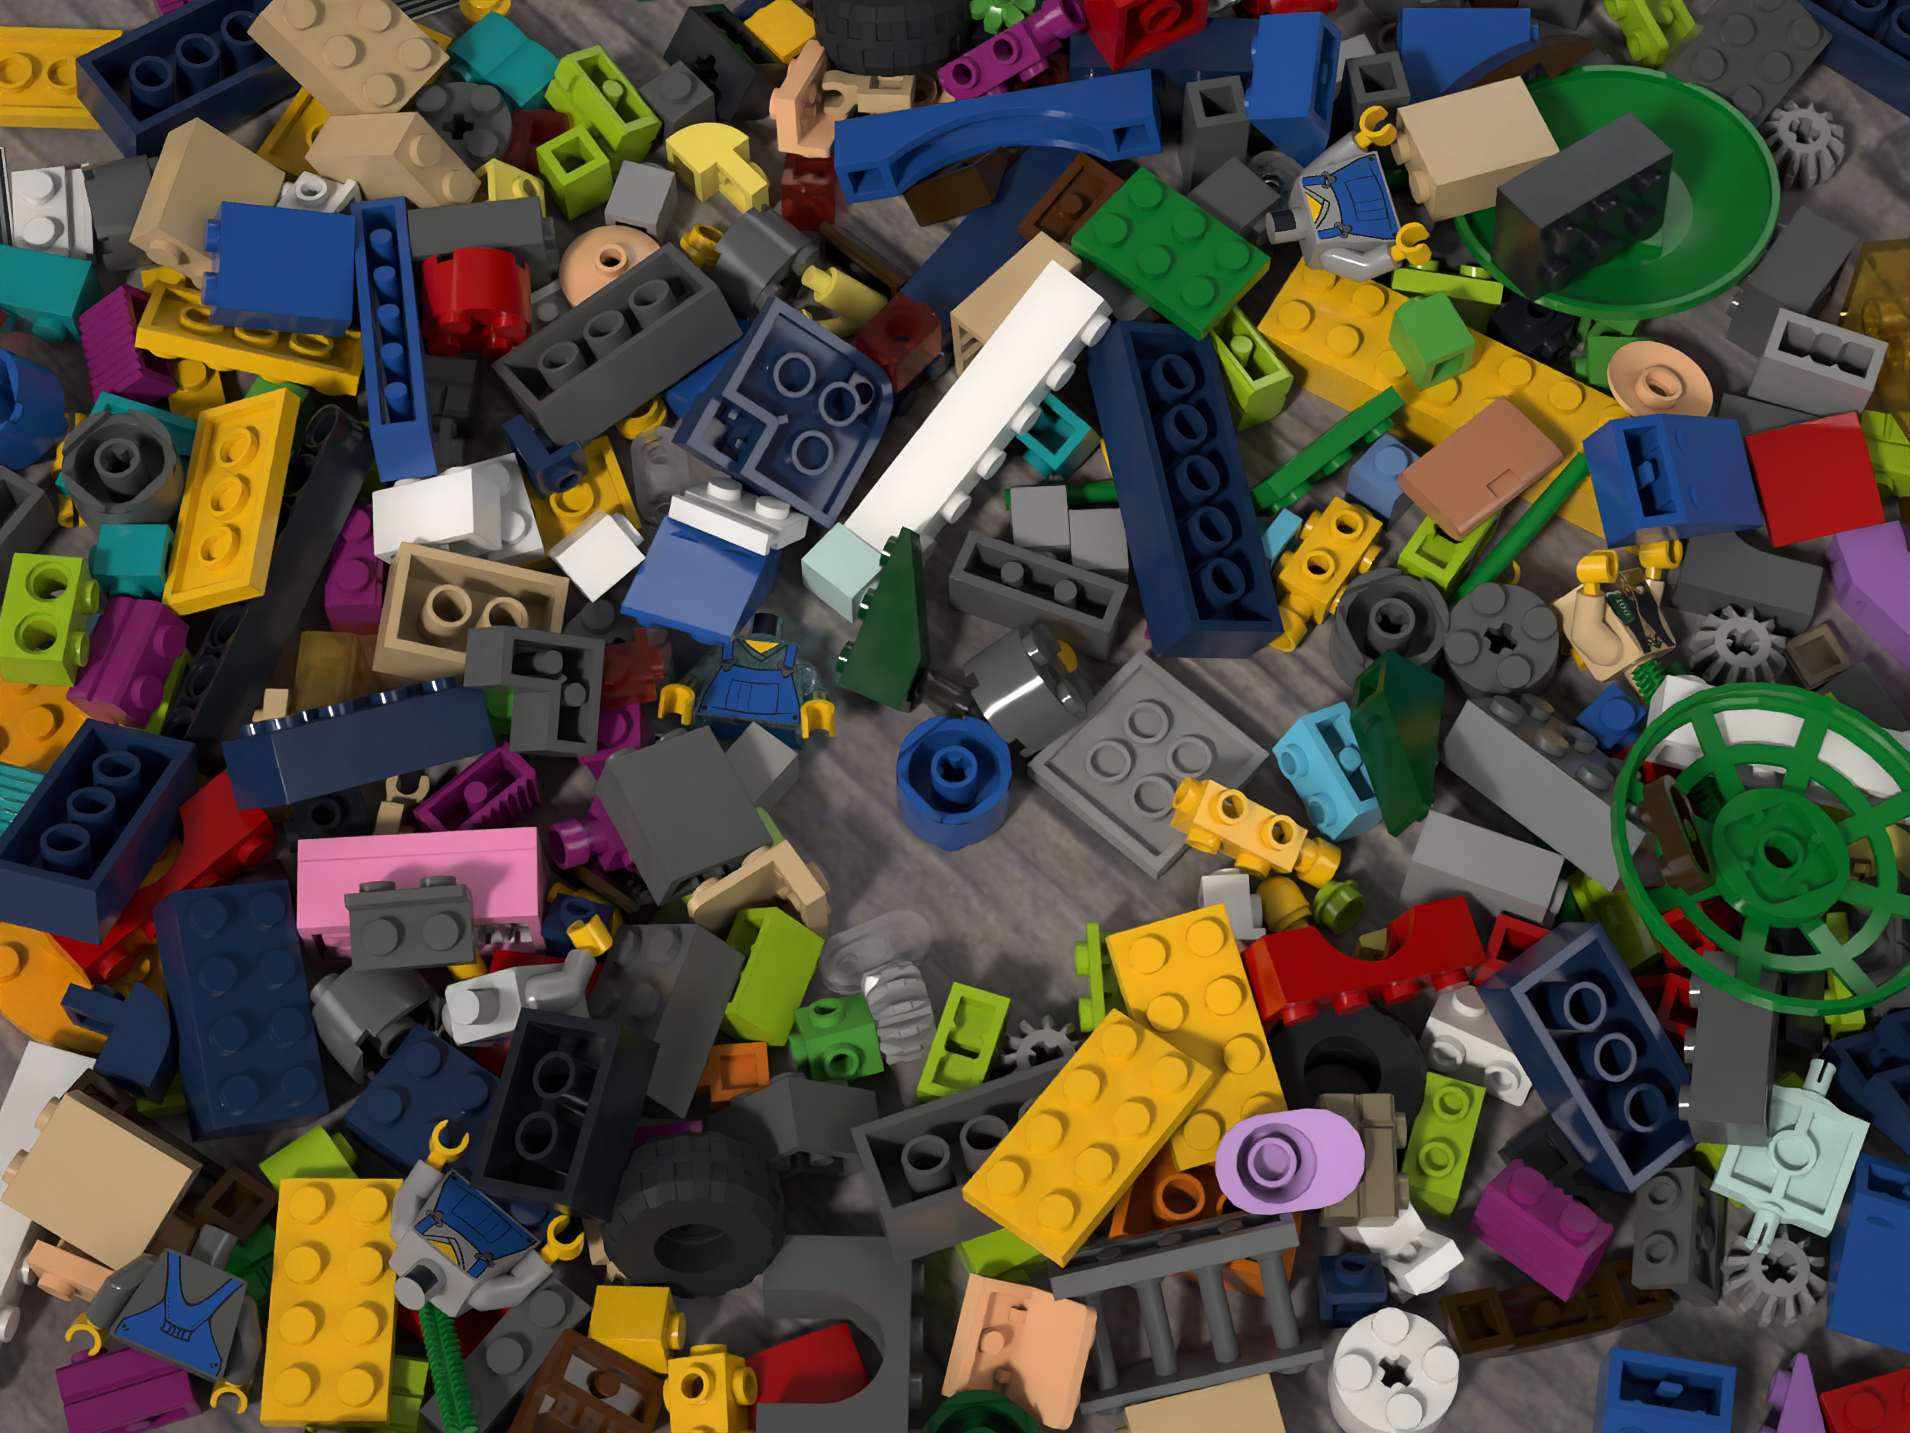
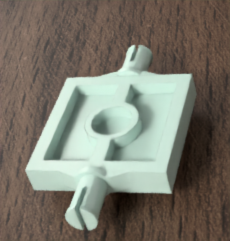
[1710,1059,1870,1254]

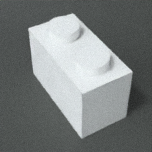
[372,466,502,565]
[547,510,645,602]

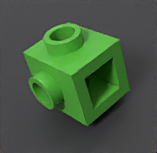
[788,992,884,1083]

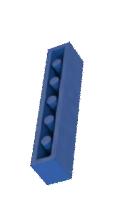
[350,196,438,482]

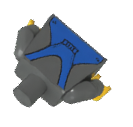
[65,1224,263,1414]

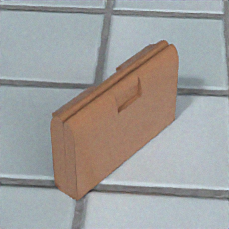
[1398,395,1563,541]

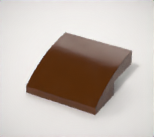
[1017,151,1125,280]
[508,1328,664,1433]

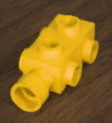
[1268,496,1384,652]
[1169,777,1341,889]
[663,1344,758,1433]

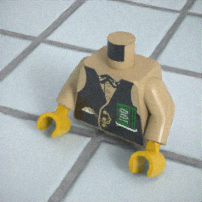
[1548,540,1683,703]

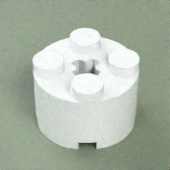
[1327,1307,1459,1433]

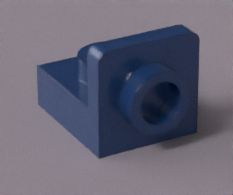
[502,414,589,500]
[540,893,614,963]

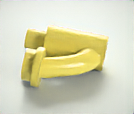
[798,265,888,338]

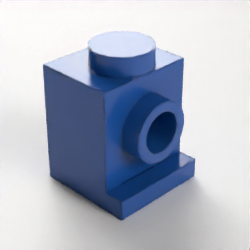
[1572,683,1648,758]

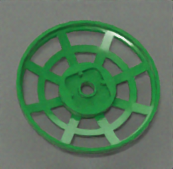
[1610,682,1910,1017]

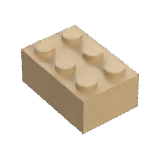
[246,0,450,116]
[372,541,570,686]

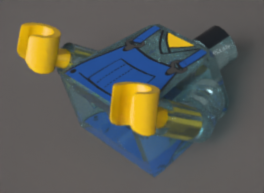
[658,613,836,750]

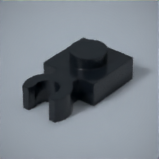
[1497,1116,1601,1212]

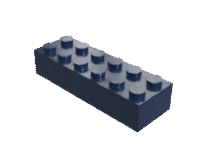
[1083,320,1284,659]

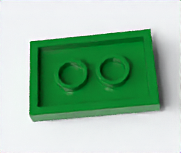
[1071,166,1271,342]
[1249,386,1405,518]

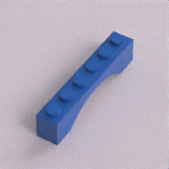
[834,69,1163,204]

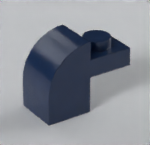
[60,981,179,1105]

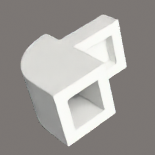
[1339,1201,1464,1304]

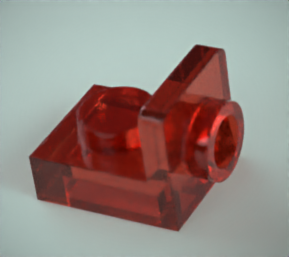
[503,109,570,176]
[781,152,838,232]
[600,627,666,710]

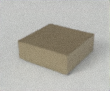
[1782,623,1854,692]

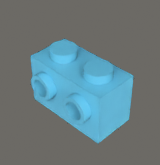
[1272,701,1383,844]

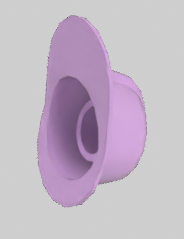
[1215,1108,1365,1215]

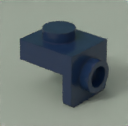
[1317,1252,1388,1329]

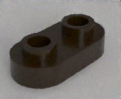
[1638,775,1716,896]

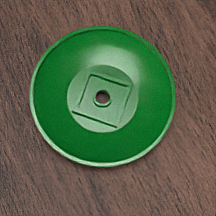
[1453,64,1780,321]

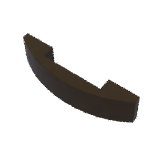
[1439,34,1596,97]
[60,1068,279,1247]
[1437,1257,1674,1360]

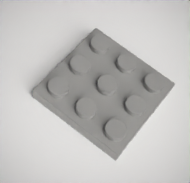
[1027,650,1270,881]

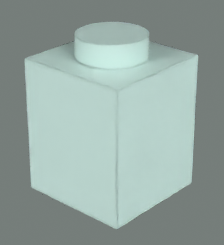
[801,522,884,624]

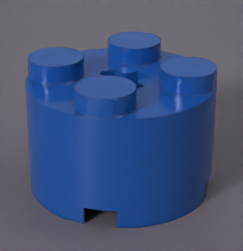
[0,348,69,472]
[896,715,1012,852]

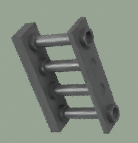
[1046,1210,1325,1415]

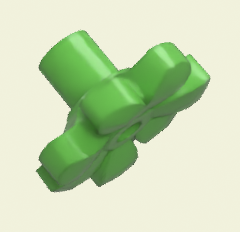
[969,0,1036,34]

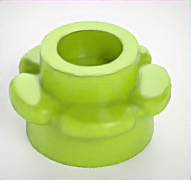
[1313,879,1367,934]

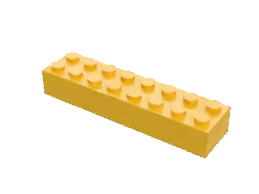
[1256,256,1640,556]

